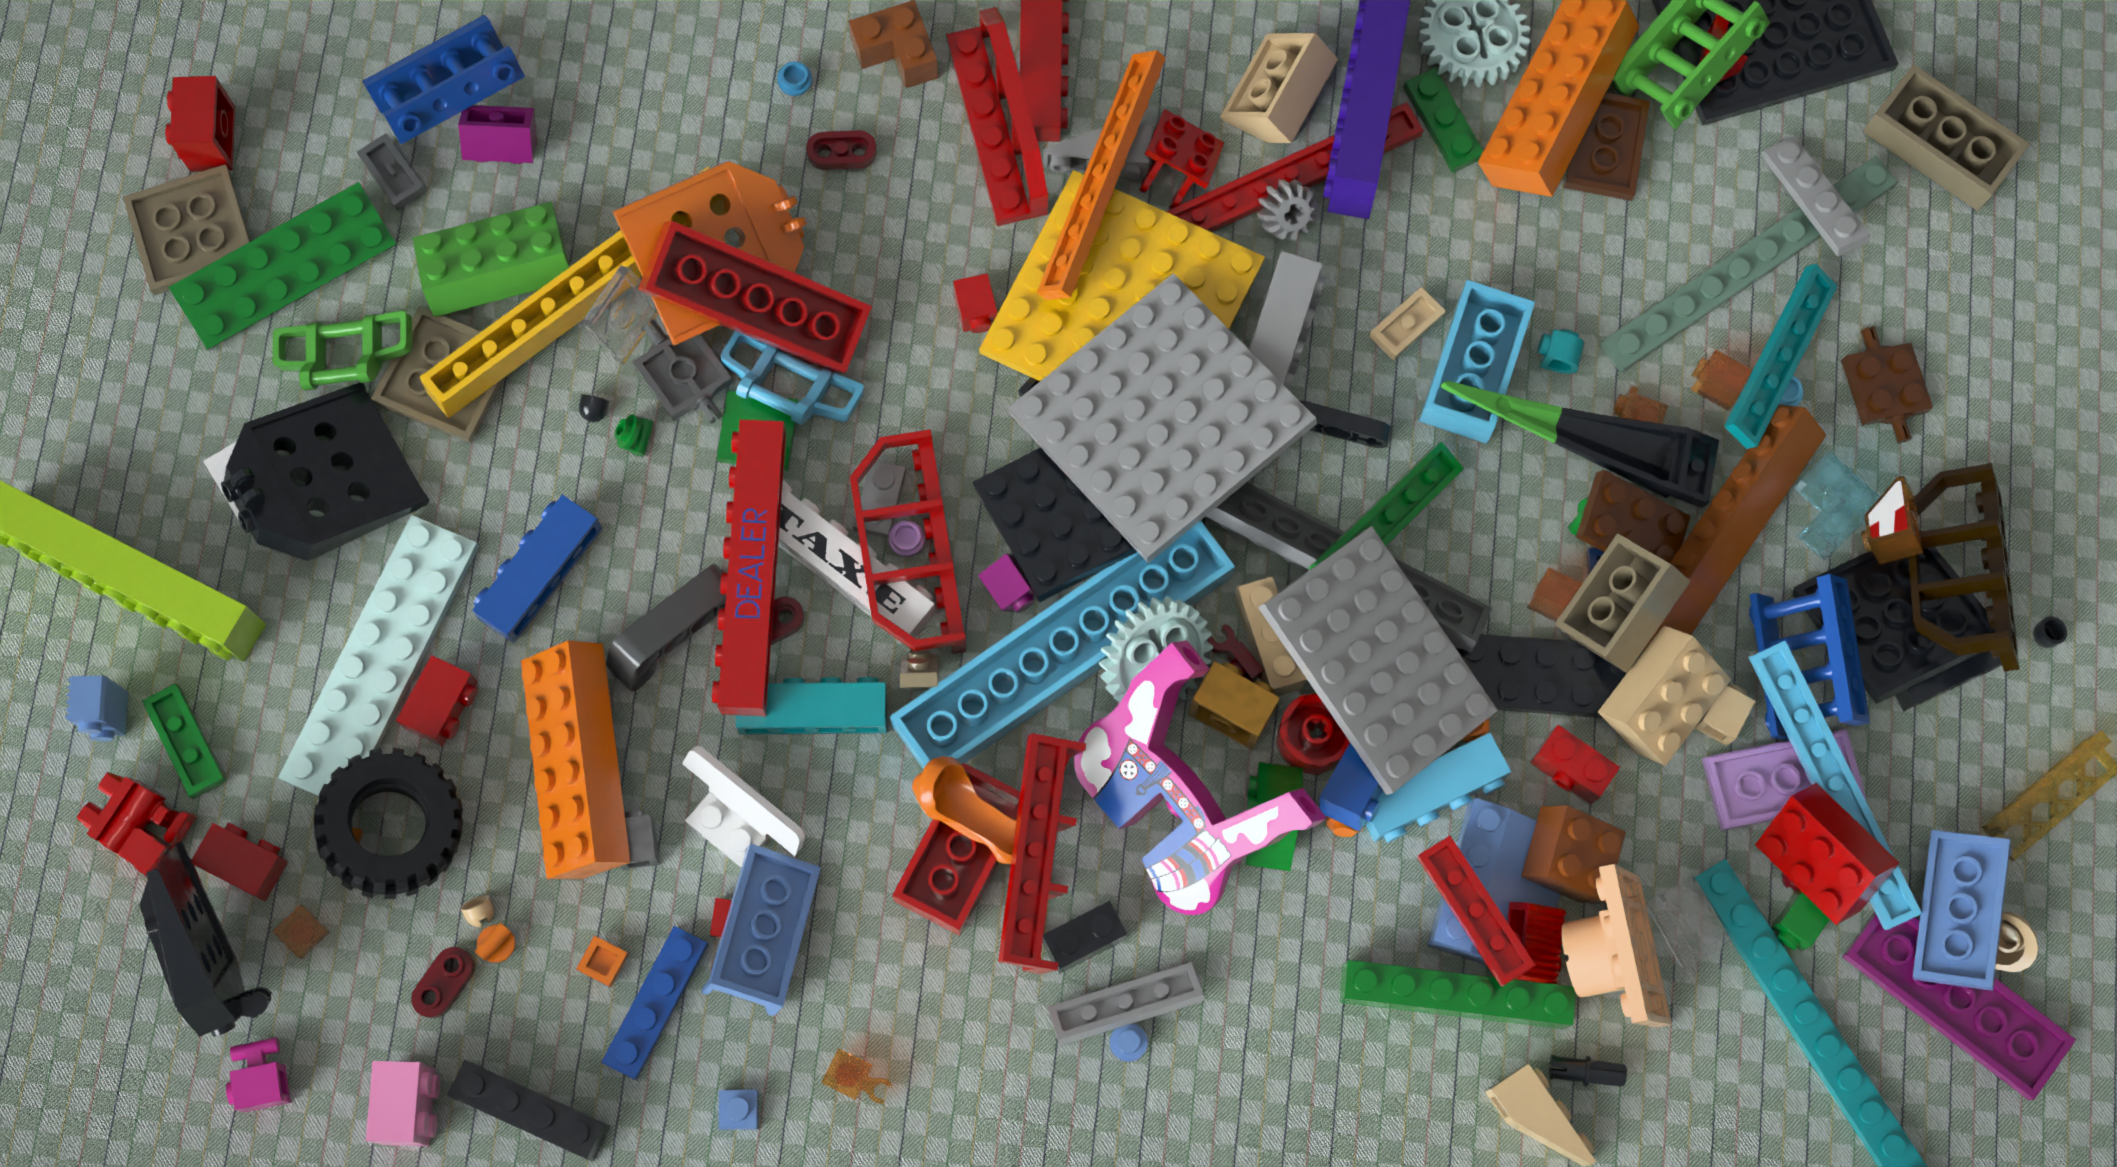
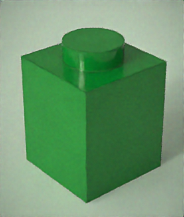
[1771,890,1830,951]

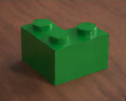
[1246,762,1303,871]

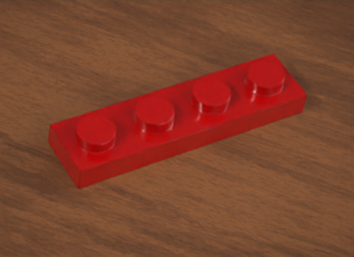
[1417,836,1535,987]

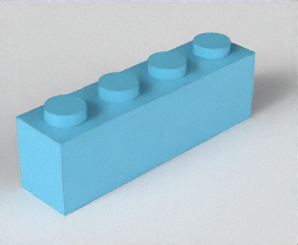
[1365,733,1511,843]

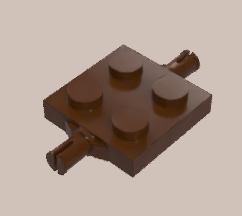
[1841,326,1933,444]

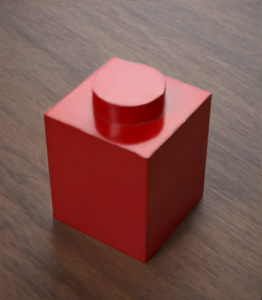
[953,273,997,333]

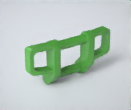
[272,311,412,391]

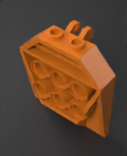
[613,161,807,345]

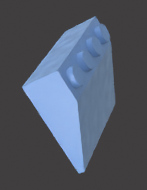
[1427,798,1560,965]

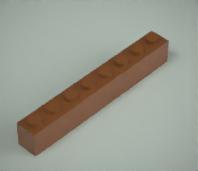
[1643,404,1826,651]

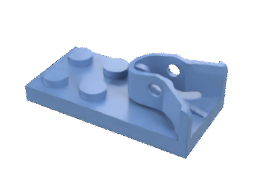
[1913,830,2013,991]
[701,843,821,1016]

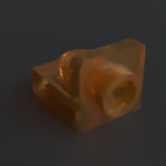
[1612,385,1668,424]

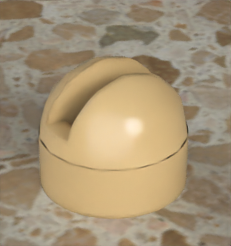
[461,895,494,927]

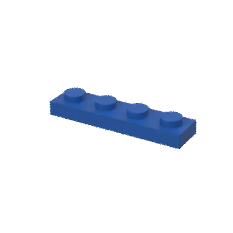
[601,926,709,1081]

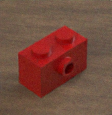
[1529,725,1620,805]

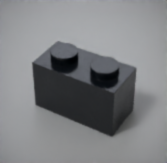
[1043,901,1127,974]

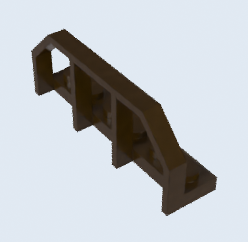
[1905,463,2020,672]

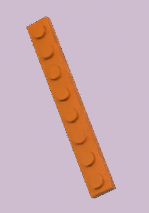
[1037,50,1166,300]

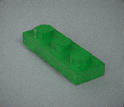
[1403,68,1483,173]
[142,683,227,799]

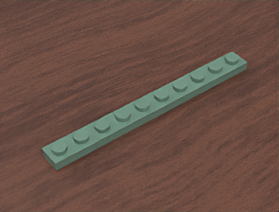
[1600,155,1898,373]

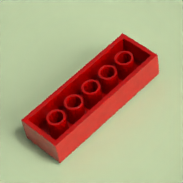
[638,221,872,373]

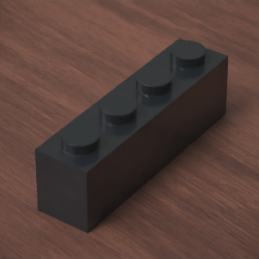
[447,1060,610,1162]

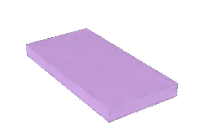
[1702,729,1867,831]

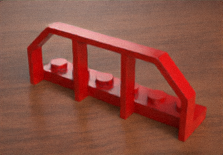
[946,7,1048,226]
[850,429,966,654]
[998,733,1086,974]

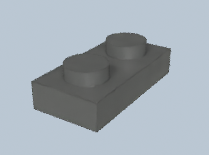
[357,133,427,210]

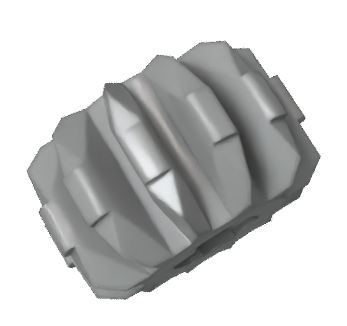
[1257,179,1319,240]

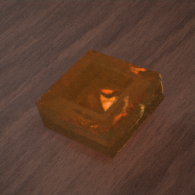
[273,904,330,959]

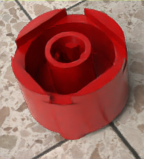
[1276,694,1350,775]

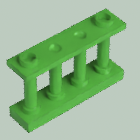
[1611,0,1770,129]

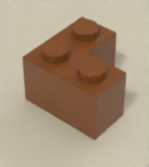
[849,0,938,88]

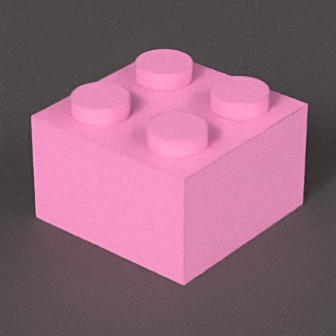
[366,1061,440,1146]

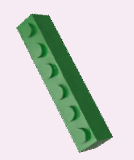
[1339,960,1575,1029]

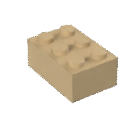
[1598,625,1731,766]

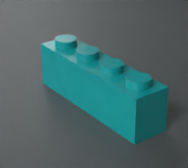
[736,677,887,735]

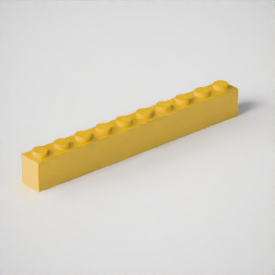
[420,166,724,419]

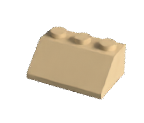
[1220,33,1338,143]

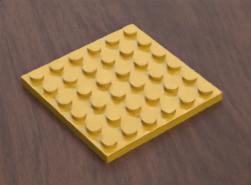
[979,170,1265,381]

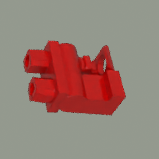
[77,772,198,876]

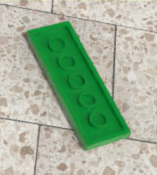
[168,182,397,350]

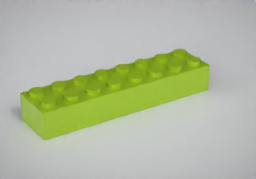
[0,480,266,662]

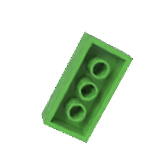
[412,201,570,317]

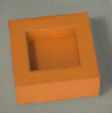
[576,935,629,988]

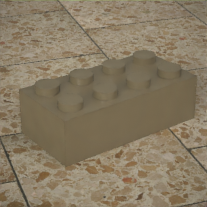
[1862,64,2030,211]

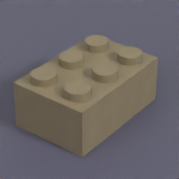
[1554,533,1691,673]

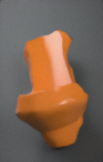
[912,756,1017,864]

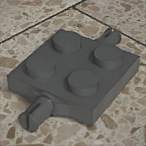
[632,320,733,423]

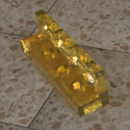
[1982,730,2117,861]

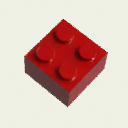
[165,76,236,172]

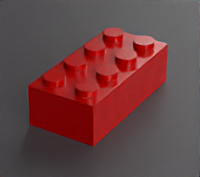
[892,762,1020,936]

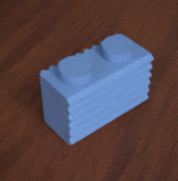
[65,675,128,741]

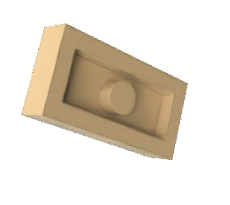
[1369,287,1446,361]

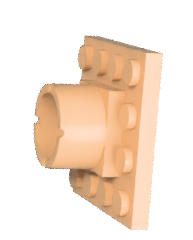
[1562,864,1672,1028]

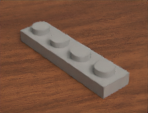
[1763,136,1870,257]
[1047,962,1204,1046]

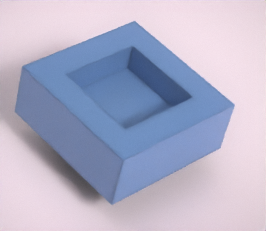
[719,1089,759,1130]

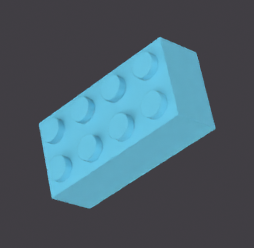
[1419,280,1535,444]

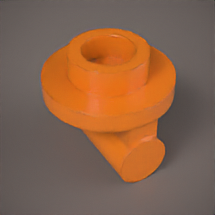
[475,922,516,963]

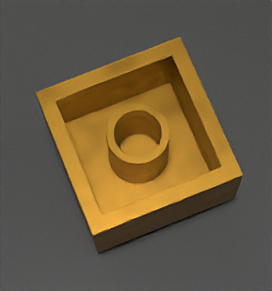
[1188,661,1280,751]

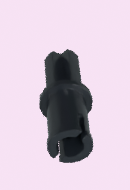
[1549,1055,1627,1087]

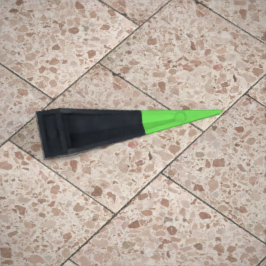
[1440,381,1719,508]

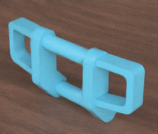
[721,331,864,425]

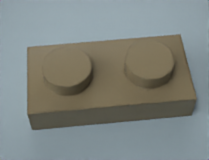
[900,650,939,688]

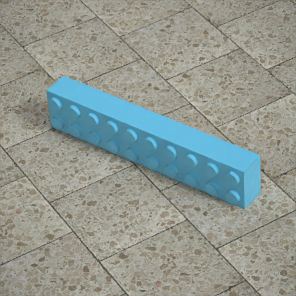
[890,520,1235,769]

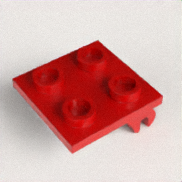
[1139,109,1224,209]

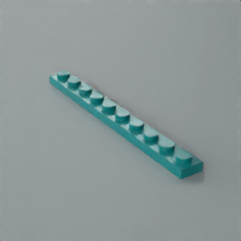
[1691,859,1927,1167]

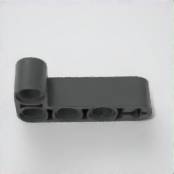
[606,564,726,692]

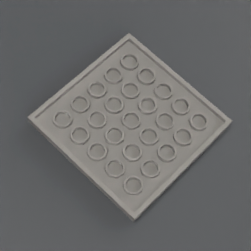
[1008,273,1317,564]

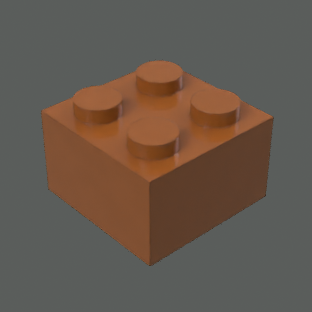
[1521,805,1626,903]

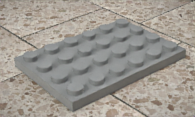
[1258,526,1498,795]

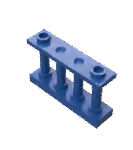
[362,15,525,144]
[1749,574,1870,740]

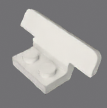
[682,746,805,867]

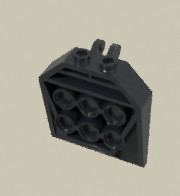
[221,382,429,561]
[139,840,272,1037]

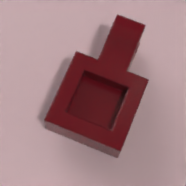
[1206,624,1264,683]

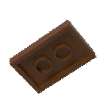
[1563,93,1650,201]
[1576,470,1691,563]

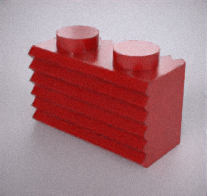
[1507,902,1566,984]

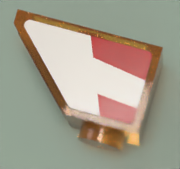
[1861,476,1923,564]

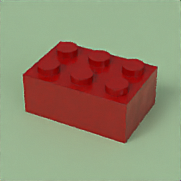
[1755,783,1900,925]

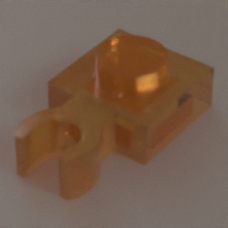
[821,1048,893,1105]

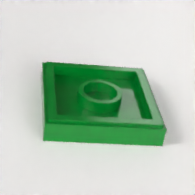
[716,391,799,471]

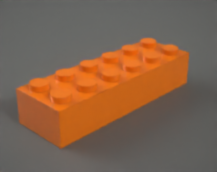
[1478,0,1640,197]
[521,640,631,879]

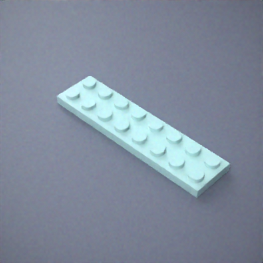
[278,515,480,797]

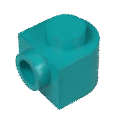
[1537,329,1584,374]

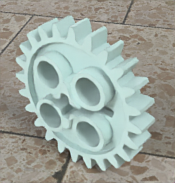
[1417,0,1531,87]
[1099,596,1213,703]

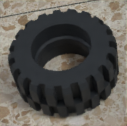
[314,748,463,899]

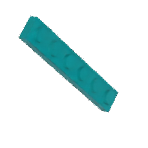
[1724,263,1838,449]

